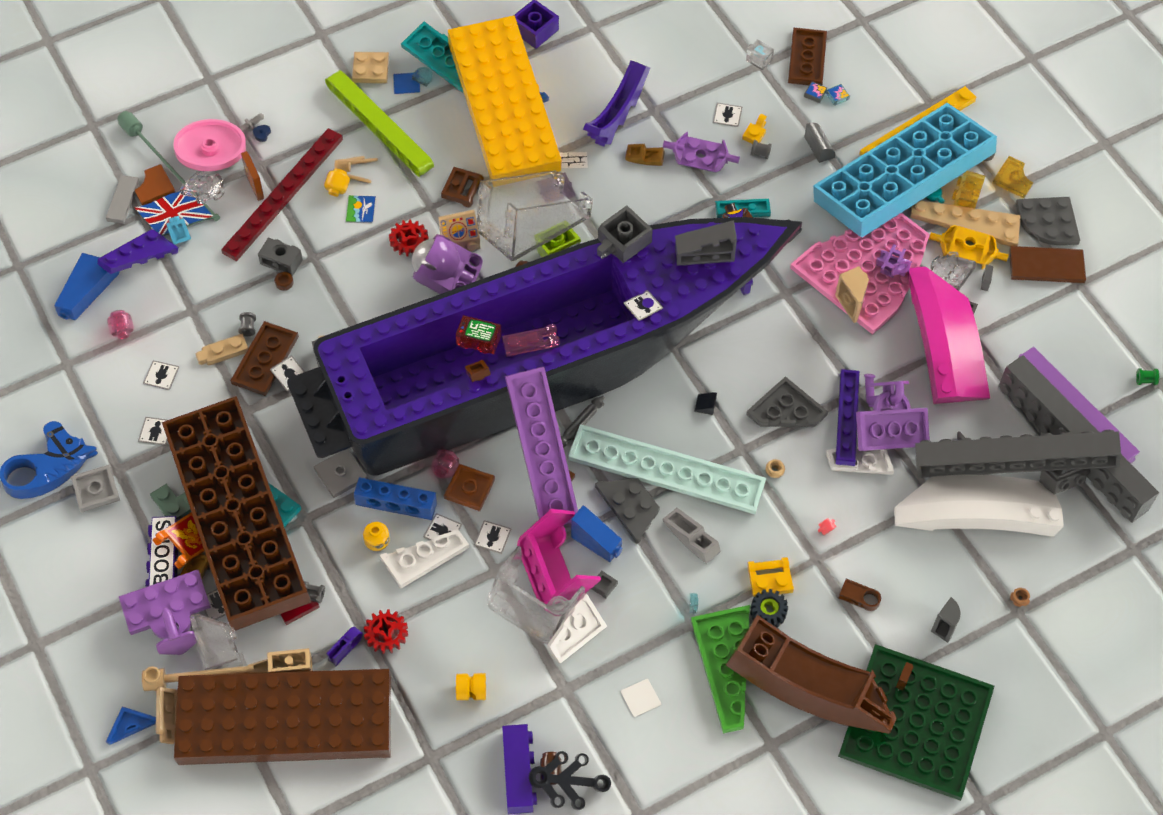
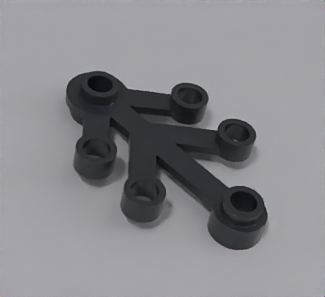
[529,751,611,810]

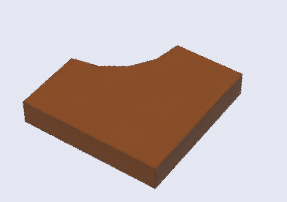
[134,164,176,206]

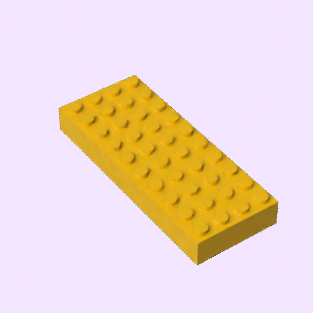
[448,15,562,186]

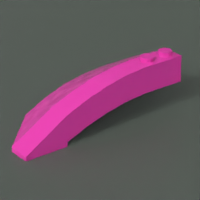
[908,267,990,404]

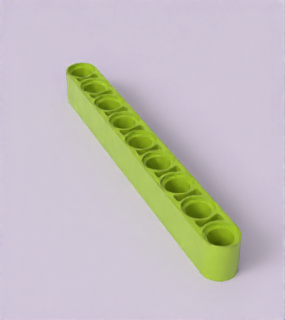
[325,70,434,177]

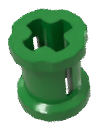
[1136,368,1159,385]

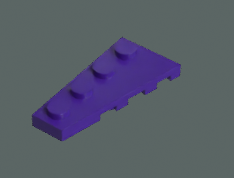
[97,229,179,274]

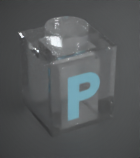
[746,39,774,71]

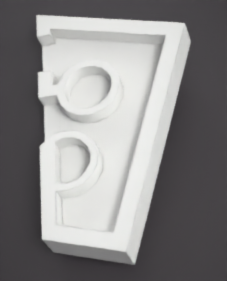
[547,593,607,663]

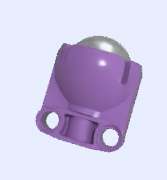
[412,234,483,294]

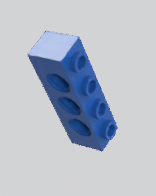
[354,477,437,520]

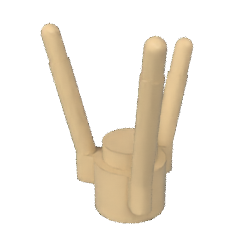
[334,156,378,183]

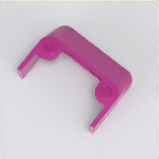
[517,509,601,607]

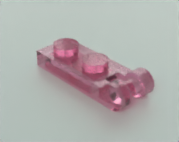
[502,324,560,357]

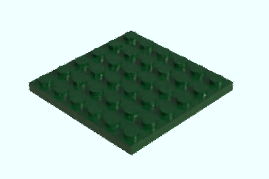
[838,644,995,801]

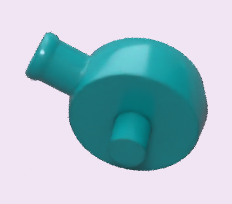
[926,188,945,204]

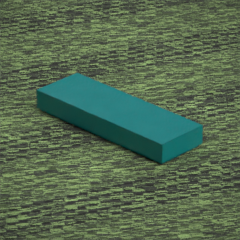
[715,199,771,218]

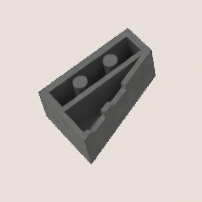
[675,220,737,265]

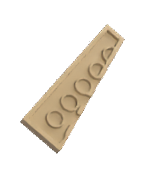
[910,200,1020,246]

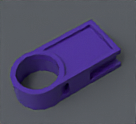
[326,626,363,666]

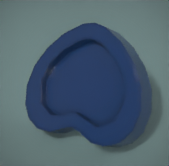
[253,125,271,142]

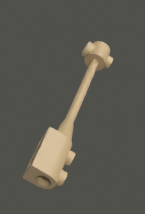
[142,648,313,691]

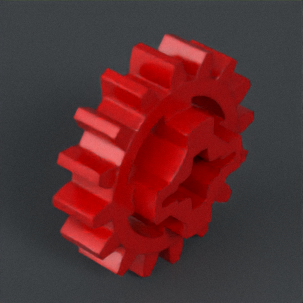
[389,219,429,257]
[363,609,408,654]

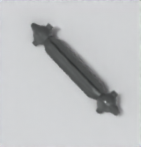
[561,396,605,448]

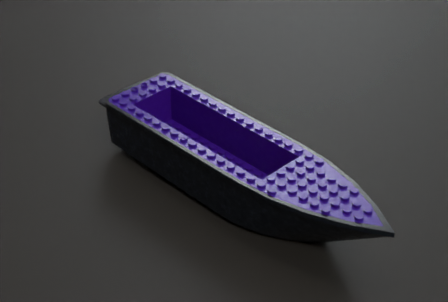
[287,217,802,476]

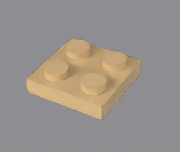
[352,52,389,83]

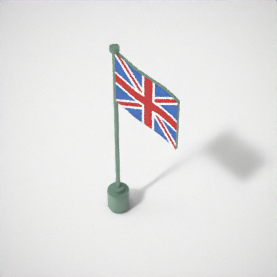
[117,111,220,236]

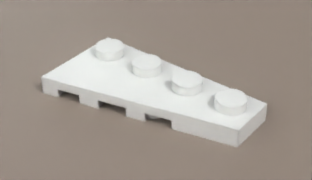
[380,530,469,588]

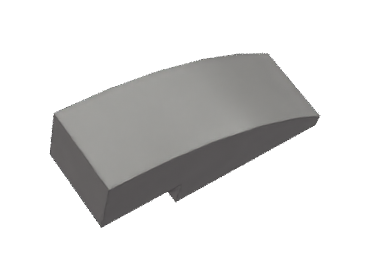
[662,508,721,564]

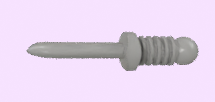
[239,113,264,133]

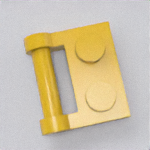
[747,557,794,597]

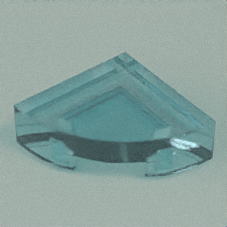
[689,593,698,613]

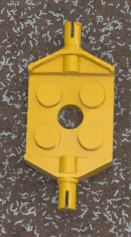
[929,225,1009,269]

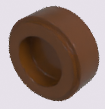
[274,272,294,291]

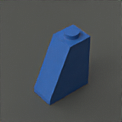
[571,505,623,562]

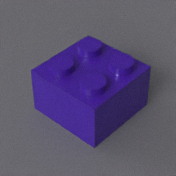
[515,0,559,49]

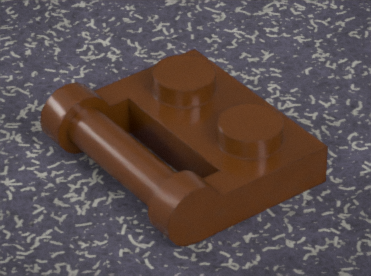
[441,167,484,208]

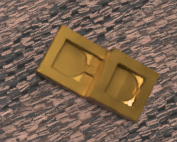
[625,144,665,166]

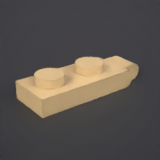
[195,333,248,365]
[156,687,178,744]

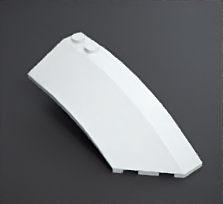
[894,475,1064,537]

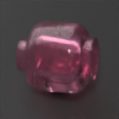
[107,310,134,339]
[431,450,460,479]

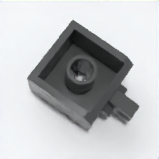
[597,205,652,263]

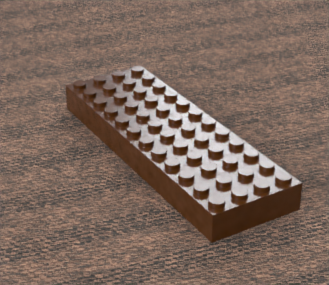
[162,396,311,632]

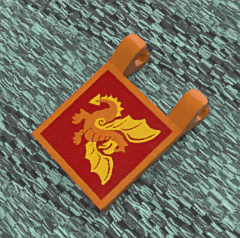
[152,513,205,569]

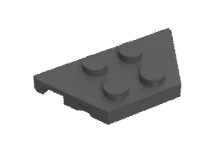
[595,478,660,544]

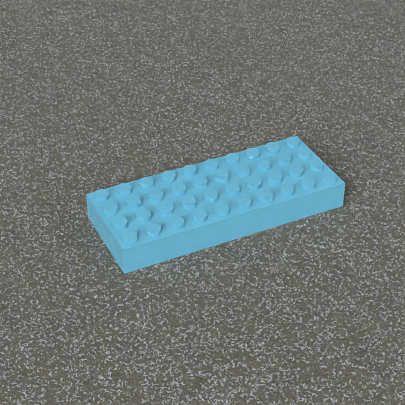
[813,103,997,238]

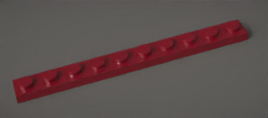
[221,128,343,262]

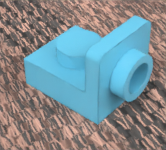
[166,216,191,245]

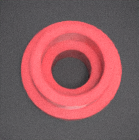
[818,518,837,536]

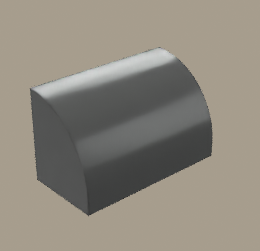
[804,123,835,163]
[931,597,961,643]

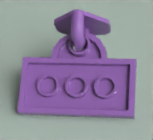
[856,374,930,451]
[119,570,211,655]

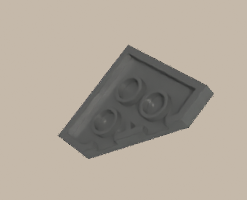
[746,376,828,427]

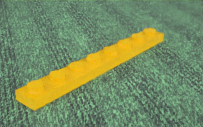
[859,86,977,156]

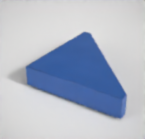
[106,706,156,745]

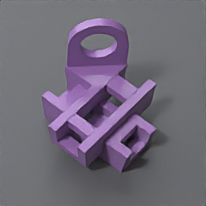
[876,244,912,278]

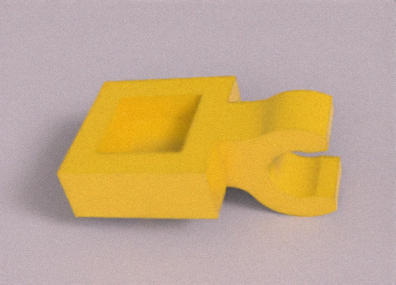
[742,114,767,144]

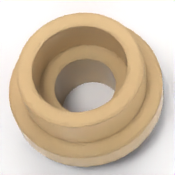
[765,459,785,478]

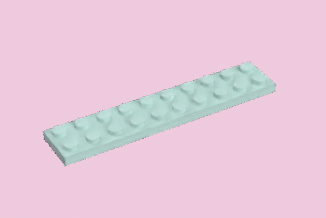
[568,424,766,514]

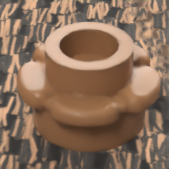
[1010,588,1030,607]

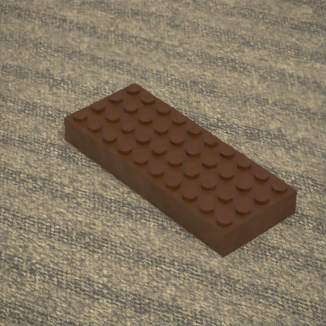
[174,669,391,765]

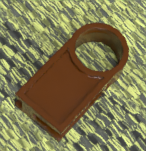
[838,578,881,611]

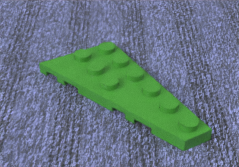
[691,605,750,734]

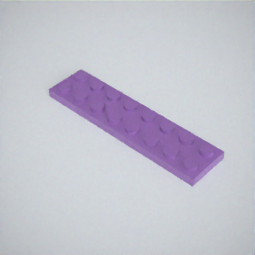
[505,367,578,525]

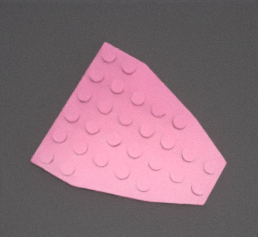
[790,213,930,335]

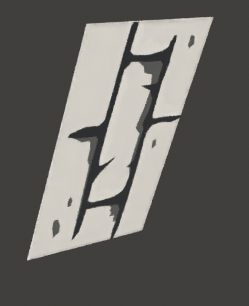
[560,152,588,168]

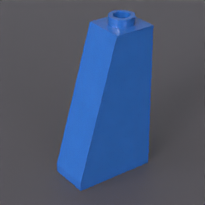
[54,253,120,320]

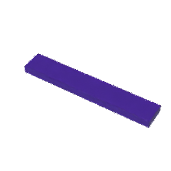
[835,369,860,466]

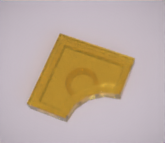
[992,156,1033,198]

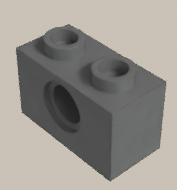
[258,237,303,277]

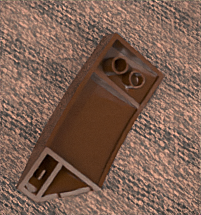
[726,615,897,734]

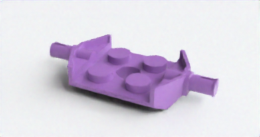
[663,132,740,172]

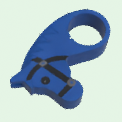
[0,421,98,499]

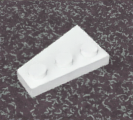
[826,443,894,475]

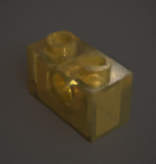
[952,171,986,209]

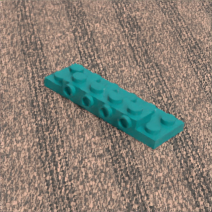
[401,21,464,93]

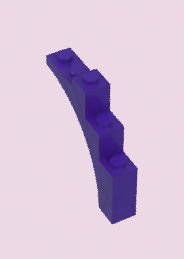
[583,60,650,146]

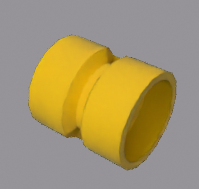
[456,673,486,701]

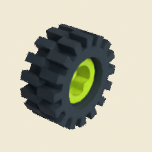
[750,589,788,628]

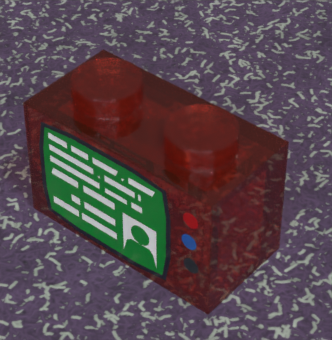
[455,315,501,354]

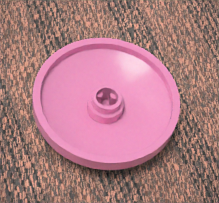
[174,119,246,171]

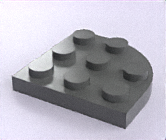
[1015,197,1080,245]

